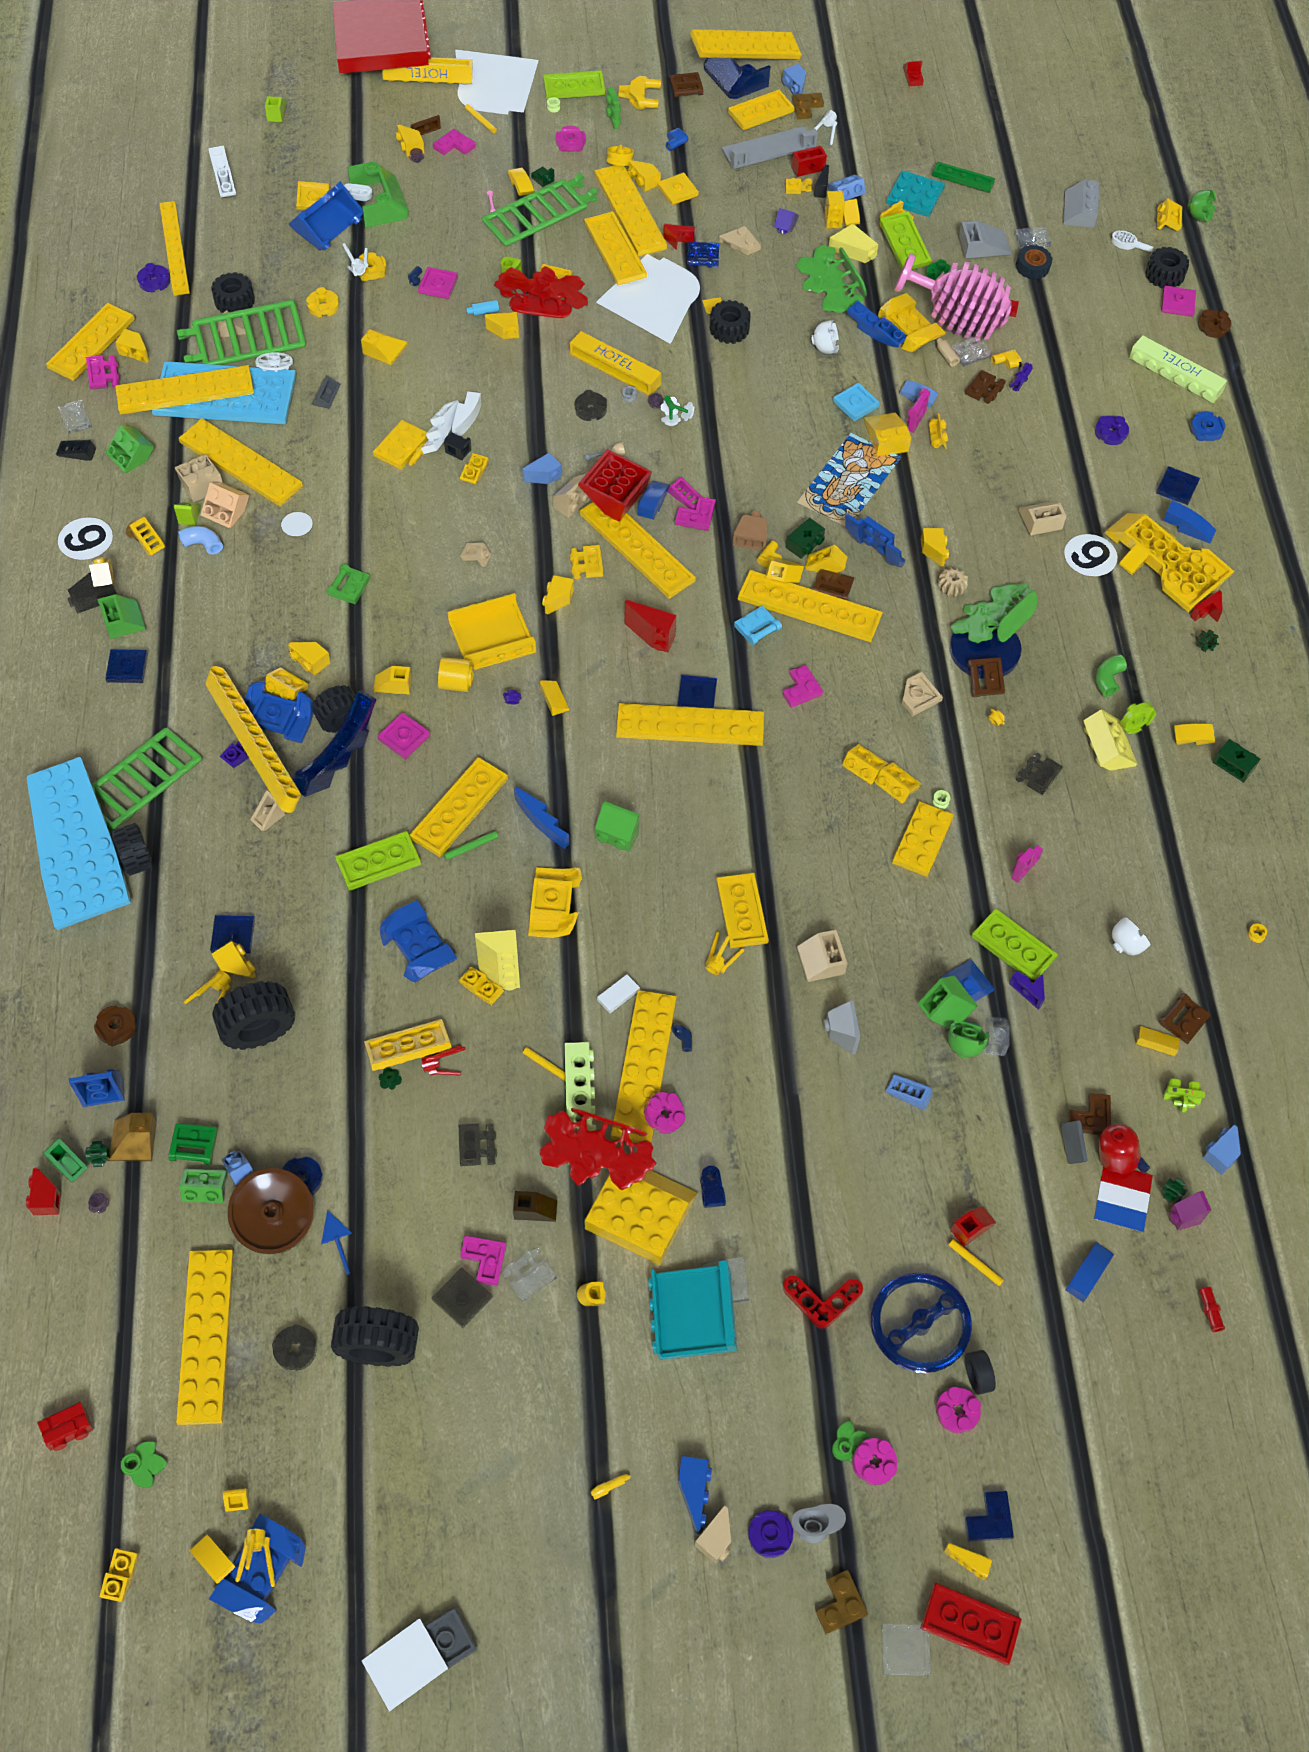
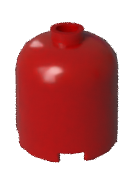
[1099,1124,1141,1175]

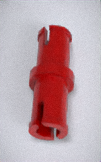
[1199,1287,1225,1333]

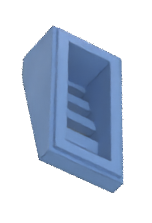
[886,1074,933,1110]

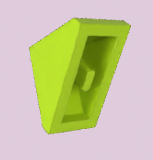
[174,502,201,526]

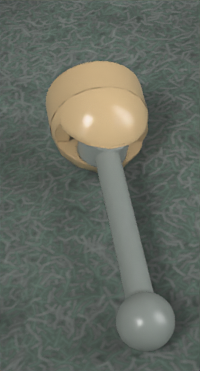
[584,442,625,461]

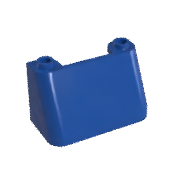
[289,181,363,250]

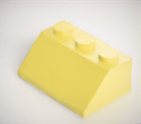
[1083,709,1138,771]

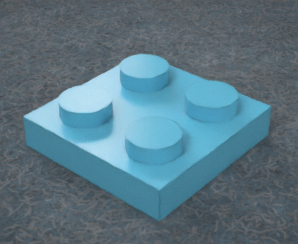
[833,383,880,422]

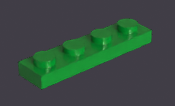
[932,162,995,193]

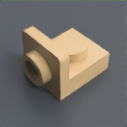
[460,542,491,567]

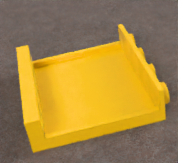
[447,593,536,670]

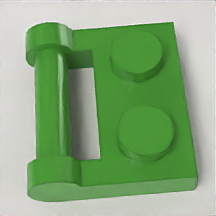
[326,564,370,604]

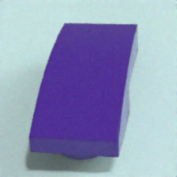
[220,741,249,768]

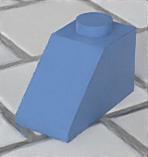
[522,453,562,484]

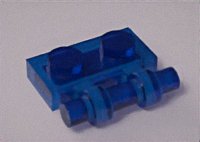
[687,242,719,268]

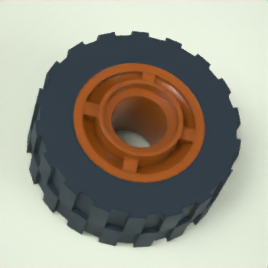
[1016,245,1053,280]

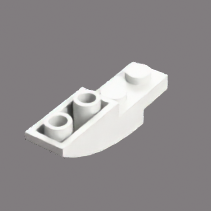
[208,146,236,197]

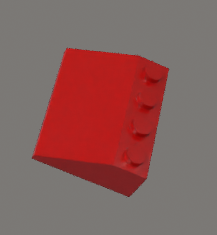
[578,449,652,522]

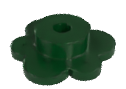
[378,1068,402,1090]

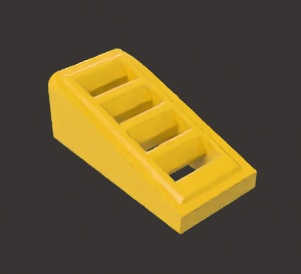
[129,516,165,556]
[944,1543,992,1581]

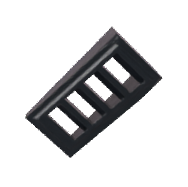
[814,165,829,198]
[56,440,96,461]

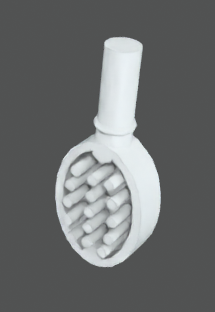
[1111,230,1153,253]

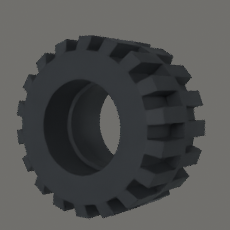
[1146,247,1189,288]
[211,272,255,313]
[709,300,751,344]
[312,685,363,733]
[112,823,153,876]

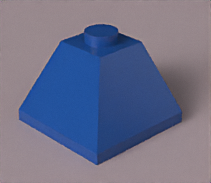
[940,959,995,1002]

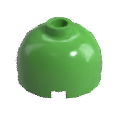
[1188,190,1216,222]
[948,1021,989,1059]

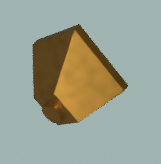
[110,1113,157,1161]

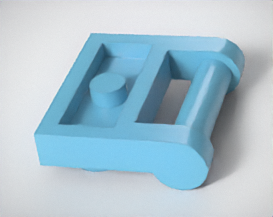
[734,606,782,645]

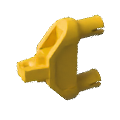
[618,76,661,110]

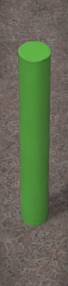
[444,831,498,860]

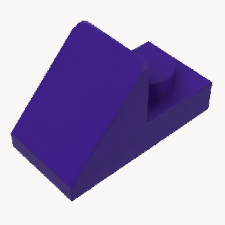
[1009,970,1045,1010]

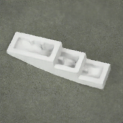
[421,400,459,454]

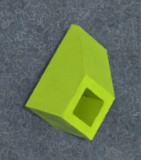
[265,96,287,122]

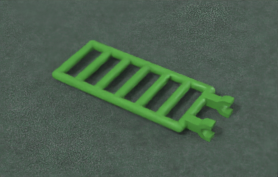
[482,173,598,246]
[177,300,306,365]
[91,728,202,831]

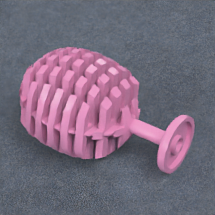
[894,253,1011,341]

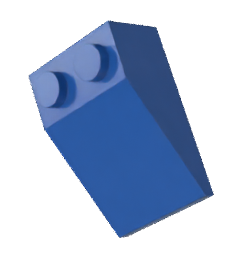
[69,1069,125,1107]

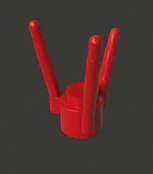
[421,1045,466,1076]

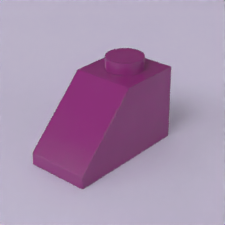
[1169,1191,1211,1231]

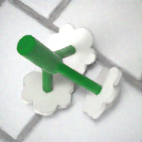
[661,396,695,426]

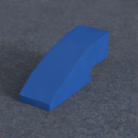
[638,481,670,520]
[1163,500,1216,544]
[1065,1243,1114,1303]

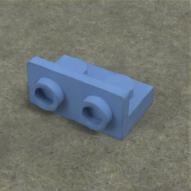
[828,175,865,201]

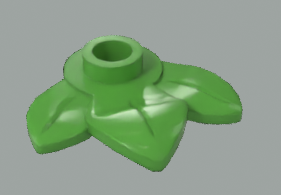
[832,1421,871,1463]
[121,1442,167,1488]

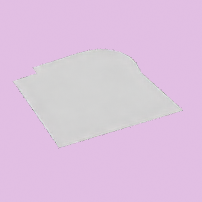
[455,50,539,115]
[596,254,700,344]

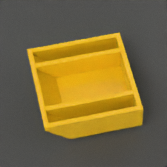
[585,1171,697,1266]

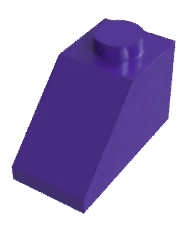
[774,208,799,234]

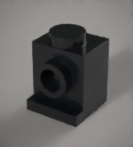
[444,433,471,461]

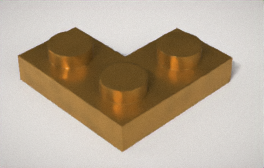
[792,92,824,119]
[816,1570,868,1635]

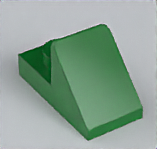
[43,1138,88,1183]

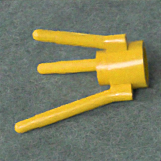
[705,932,744,975]
[183,970,231,1004]
[235,1529,275,1587]

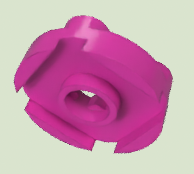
[556,126,586,152]
[644,1092,685,1134]
[936,1387,981,1434]
[852,1438,897,1486]

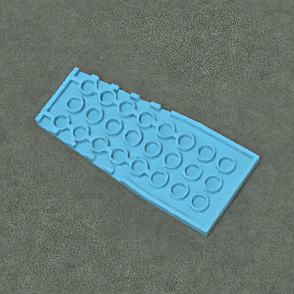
[27,757,131,930]

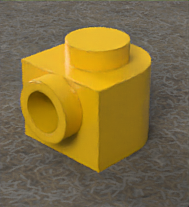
[577,1282,606,1306]

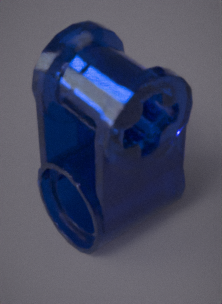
[700,1166,726,1208]

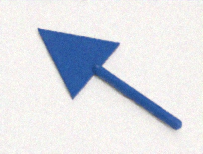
[321,1210,352,1275]

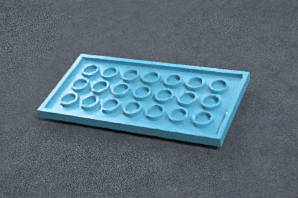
[152,361,296,424]

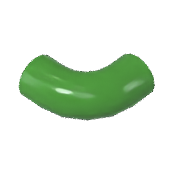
[1096,654,1127,697]

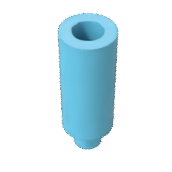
[466,300,499,316]

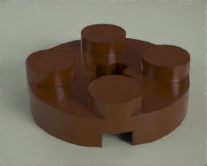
[1198,309,1231,338]
[94,1006,137,1047]

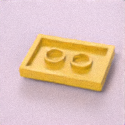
[373,420,428,470]

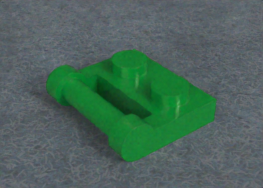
[168,1123,218,1165]

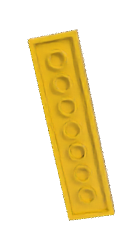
[690,29,802,59]
[594,165,667,257]
[115,365,254,415]
[179,418,303,507]
[580,502,696,599]
[738,570,883,643]
[616,703,764,746]
[611,990,677,1143]
[176,1250,234,1425]

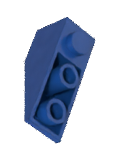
[678,1456,712,1534]

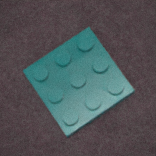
[886,170,945,217]

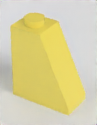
[829,224,878,263]

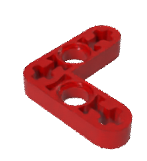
[783,1275,863,1329]

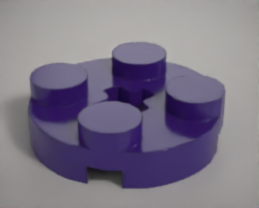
[137,263,170,293]
[1095,416,1129,445]

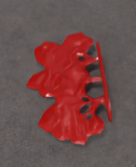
[494,266,588,318]
[539,1108,657,1190]

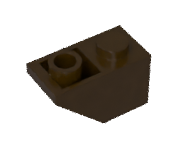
[513,1191,558,1222]

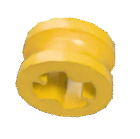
[1248,923,1268,943]

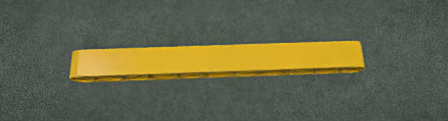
[205,666,301,813]

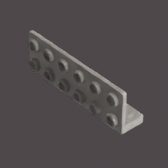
[722,126,818,169]

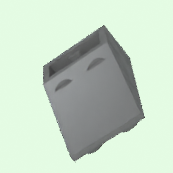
[959,221,1011,258]

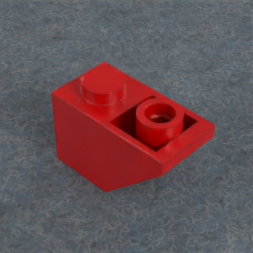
[26,1168,61,1215]
[950,1206,996,1247]

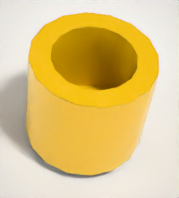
[438,657,474,692]

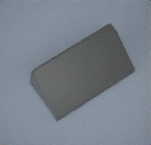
[312,375,341,409]
[1061,1121,1088,1164]

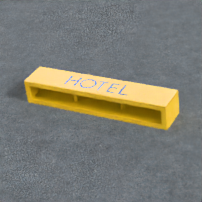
[382,57,473,85]
[570,331,662,396]

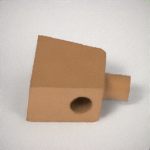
[733,511,767,551]

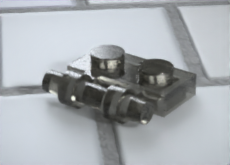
[1016,753,1063,795]
[458,1123,497,1167]

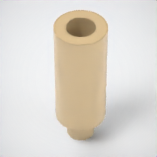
[936,338,960,367]

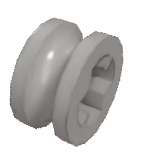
[622,386,637,402]

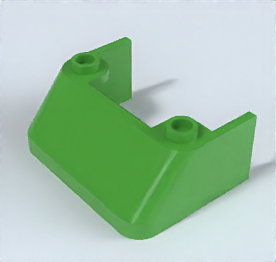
[347,162,409,228]

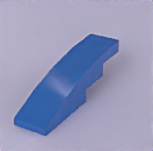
[514,787,569,849]

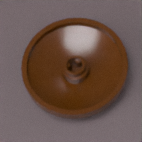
[228,1168,314,1255]

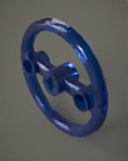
[871,1273,972,1373]

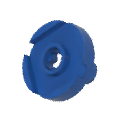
[1191,411,1225,441]

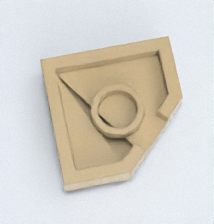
[902,672,943,717]

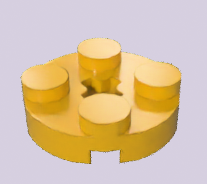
[358,252,387,281]
[306,287,339,317]

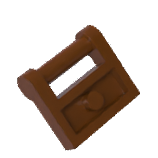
[669,72,704,98]
[813,569,854,600]
[968,658,1005,697]
[1159,993,1211,1044]

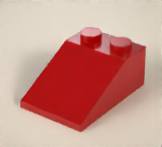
[624,599,677,653]

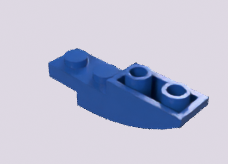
[847,301,907,348]

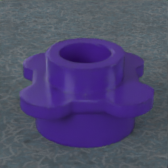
[503,690,522,705]

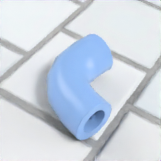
[177,526,223,555]

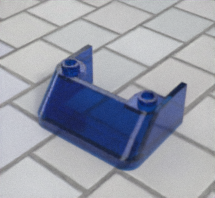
[704,58,771,99]

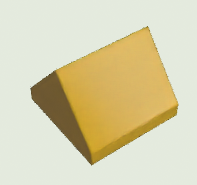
[222,1488,249,1512]

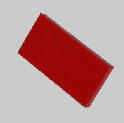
[920,1582,1022,1666]

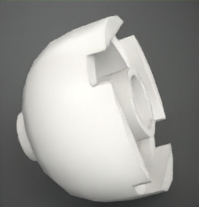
[812,320,839,354]
[1112,917,1150,956]

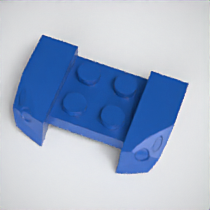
[845,513,905,568]
[244,682,313,743]
[380,900,457,983]
[209,1514,306,1623]

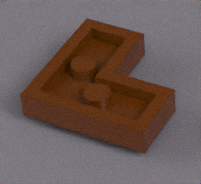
[1068,1093,1111,1135]

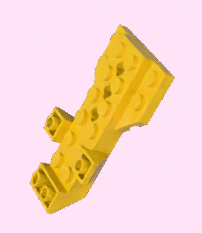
[1105,513,1234,613]

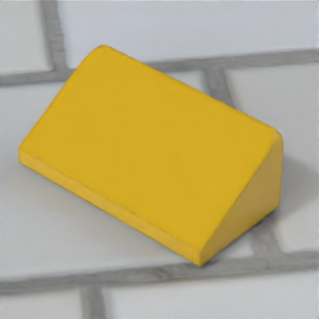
[539,680,569,716]
[1136,1026,1180,1057]

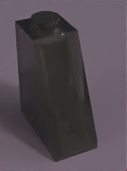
[67,572,117,614]

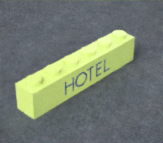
[1129,336,1227,403]

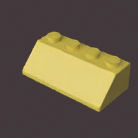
[475,930,520,990]

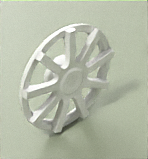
[255,352,293,372]

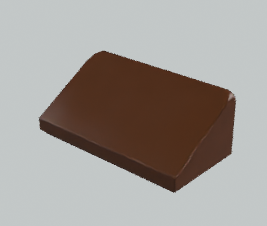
[410,115,441,135]

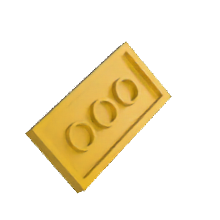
[728,89,795,130]
[892,801,954,877]
[716,873,769,948]
[364,1019,452,1071]

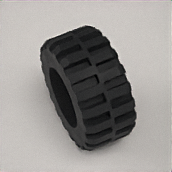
[212,981,295,1050]
[331,1306,419,1367]

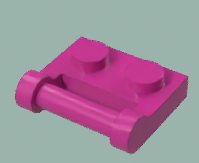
[907,388,930,433]

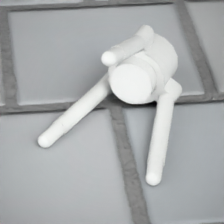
[814,110,837,145]
[343,243,368,276]

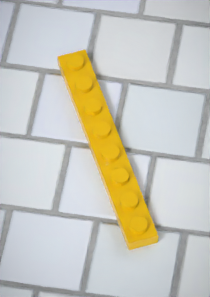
[159,201,190,296]

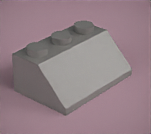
[1063,180,1099,228]

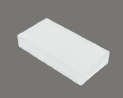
[597,975,640,1013]

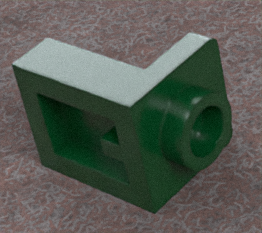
[531,166,555,188]

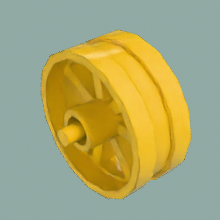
[606,145,634,166]

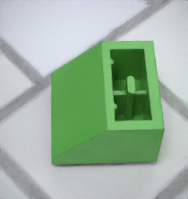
[105,425,154,473]
[98,594,146,639]
[918,975,978,1029]

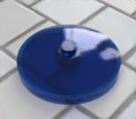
[949,621,1022,679]

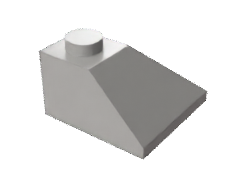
[823,1001,860,1055]

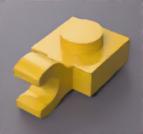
[786,178,812,194]

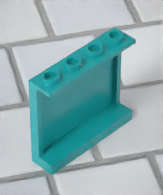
[648,1260,738,1360]

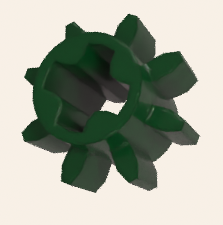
[1196,629,1219,652]
[85,1140,110,1168]
[1161,1177,1188,1203]

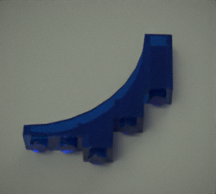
[293,690,376,797]

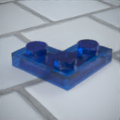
[965,1491,1014,1542]

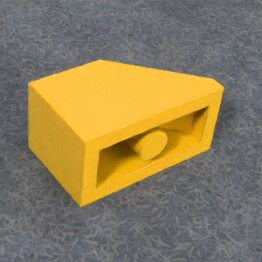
[485,312,519,339]
[805,544,848,573]

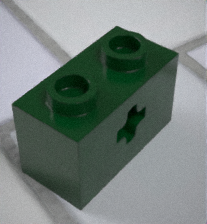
[786,518,825,559]
[1213,739,1260,783]

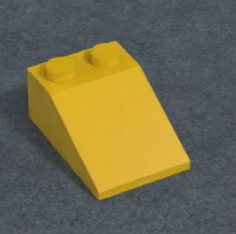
[863,413,911,456]

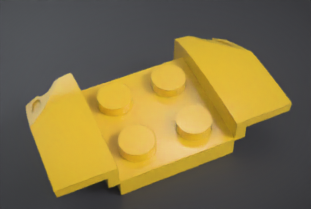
[878,293,946,352]
[528,867,582,938]

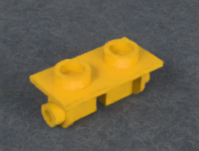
[929,413,949,449]

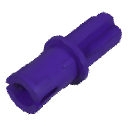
[1010,363,1033,391]

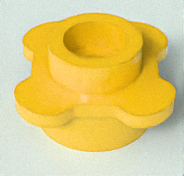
[988,709,1005,727]

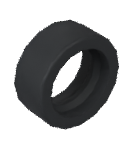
[965,1350,996,1395]

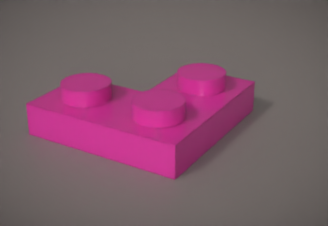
[433,129,476,155]
[675,496,716,531]
[782,664,823,708]
[1011,845,1043,883]
[460,1236,507,1286]

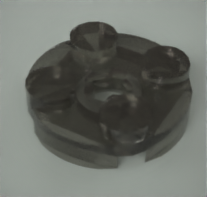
[574,390,607,421]
[272,1324,317,1371]

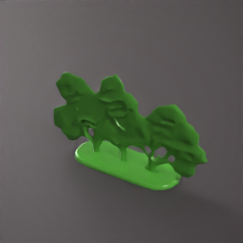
[796,244,867,313]
[950,583,1038,643]

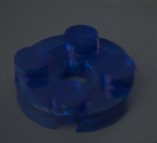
[282,1157,324,1195]

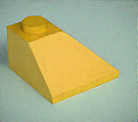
[361,329,408,365]

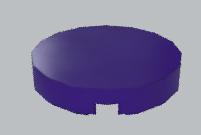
[748,1510,793,1558]

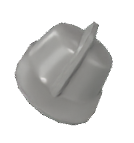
[791,1504,846,1544]

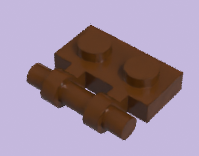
[965,370,1006,404]

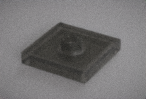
[431,1267,493,1328]

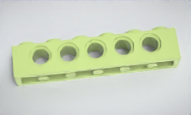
[565,1042,596,1165]

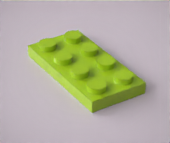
[543,70,605,99]
[879,211,932,270]
[335,831,421,891]
[971,909,1058,983]

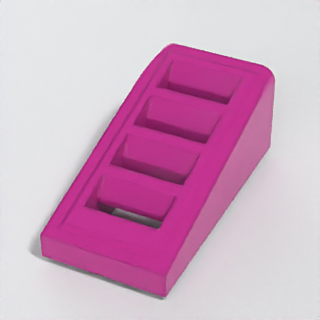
[667,477,702,510]

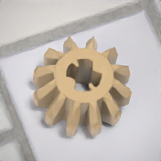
[938,567,968,597]

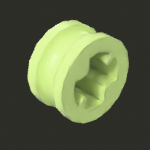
[547,97,560,112]
[932,790,950,809]

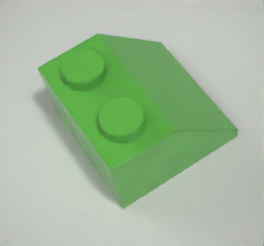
[595,801,639,851]

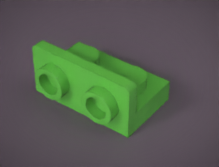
[179,1169,227,1203]

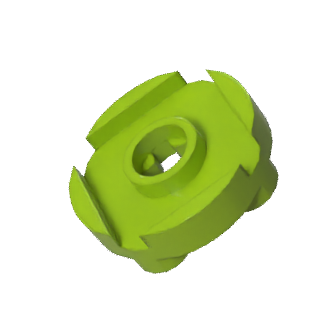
[1119,702,1156,734]

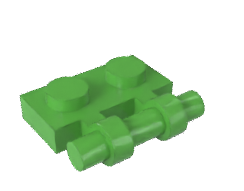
[606,87,621,129]

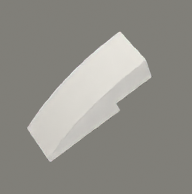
[452,392,481,436]

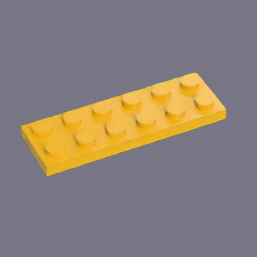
[584,211,647,286]
[46,303,135,381]
[409,757,508,858]

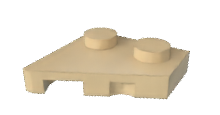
[719,226,761,255]

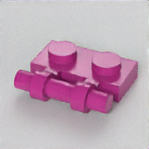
[86,355,120,389]

